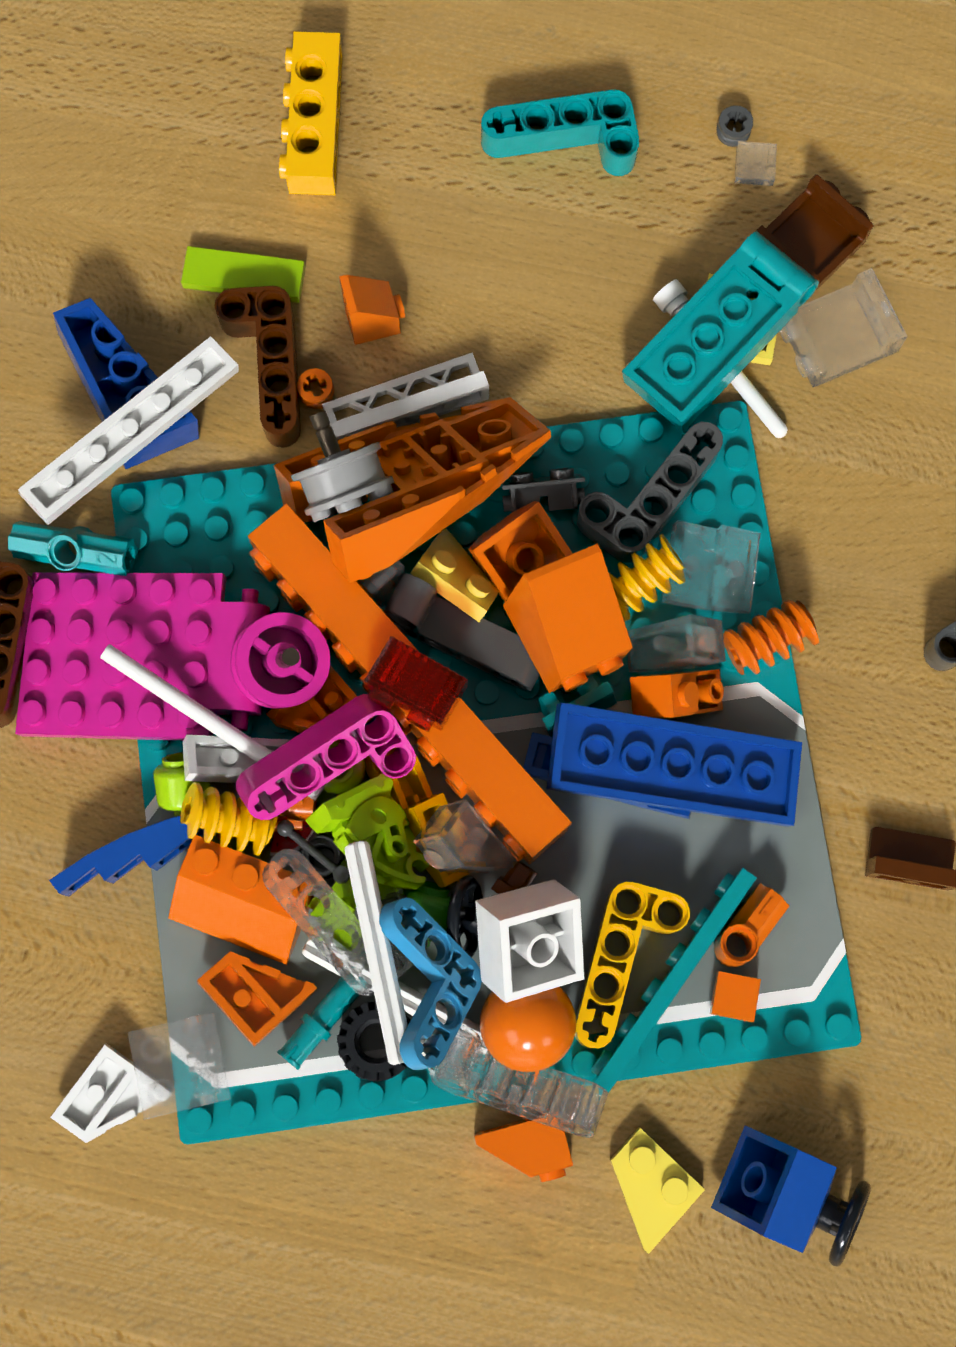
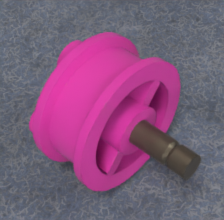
[230,612,330,709]

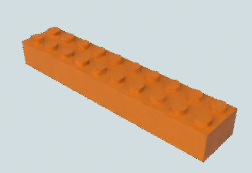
[248,503,572,865]

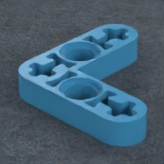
[379,897,482,1070]

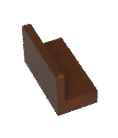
[865,827,956,891]

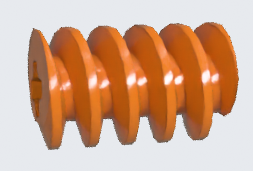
[723,600,819,675]

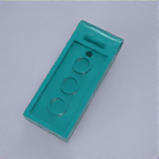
[622,231,819,433]

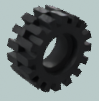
[337,1001,411,1081]

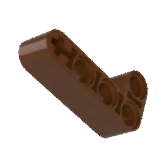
[214,286,301,448]
[0,561,34,728]

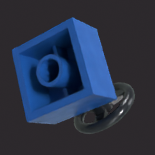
[711,1125,871,1266]

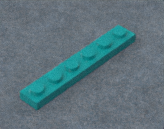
[591,868,757,1093]

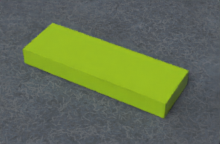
[181,246,306,303]

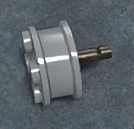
[291,411,394,522]

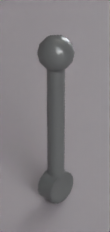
[277,820,350,884]

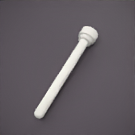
[653,279,788,438]

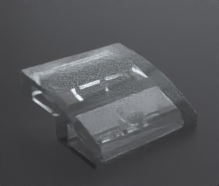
[662,521,761,614]

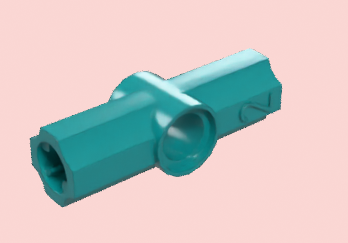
[8,521,138,576]

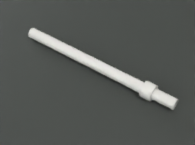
[100,644,325,801]

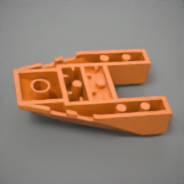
[274,397,551,583]

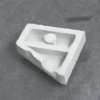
[50,1043,173,1143]

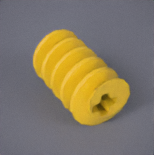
[609,534,686,621]
[180,782,278,856]

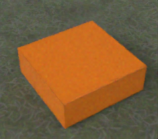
[710,971,761,1023]

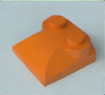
[469,501,573,602]

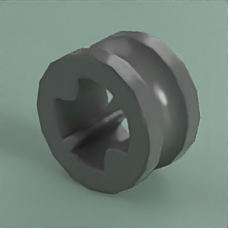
[716,106,753,147]

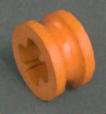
[297,368,334,409]

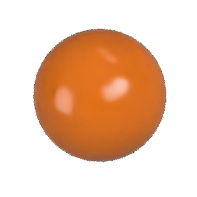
[480,987,576,1073]

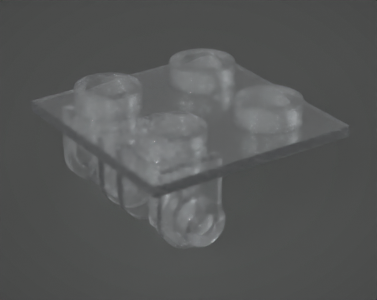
[128,1013,231,1120]

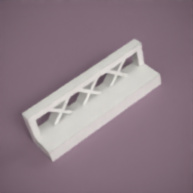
[322,352,489,440]

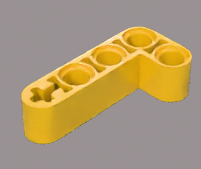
[575,881,690,1049]

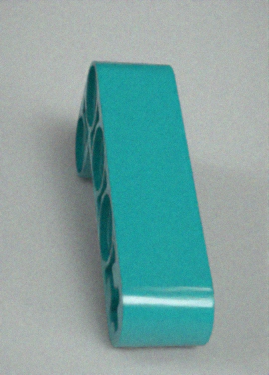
[481,90,639,176]

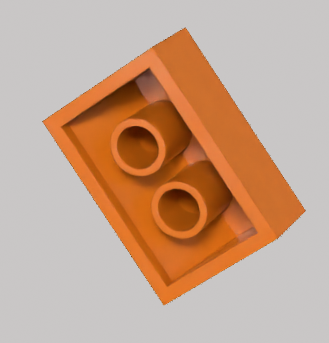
[168,835,319,965]

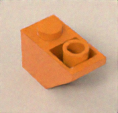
[630,669,724,718]

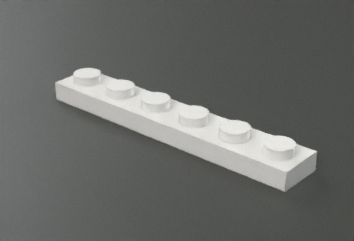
[18,336,239,525]

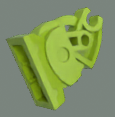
[305,773,430,890]

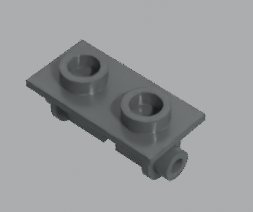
[501,468,585,512]

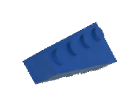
[53,298,199,470]

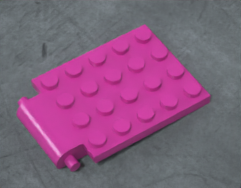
[15,572,270,741]

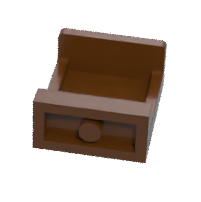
[755,174,874,291]

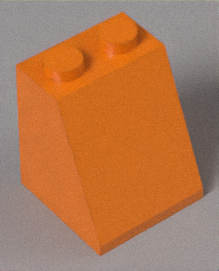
[503,543,633,693]

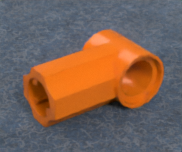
[714,883,790,968]

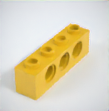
[279,31,343,195]

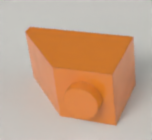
[339,275,406,345]
[474,1110,573,1182]

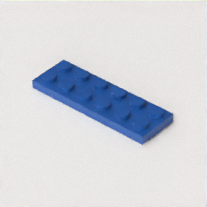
[546,702,802,827]

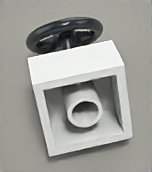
[446,876,584,1003]

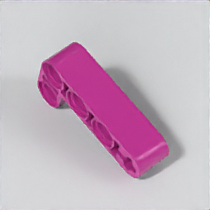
[236,694,416,820]

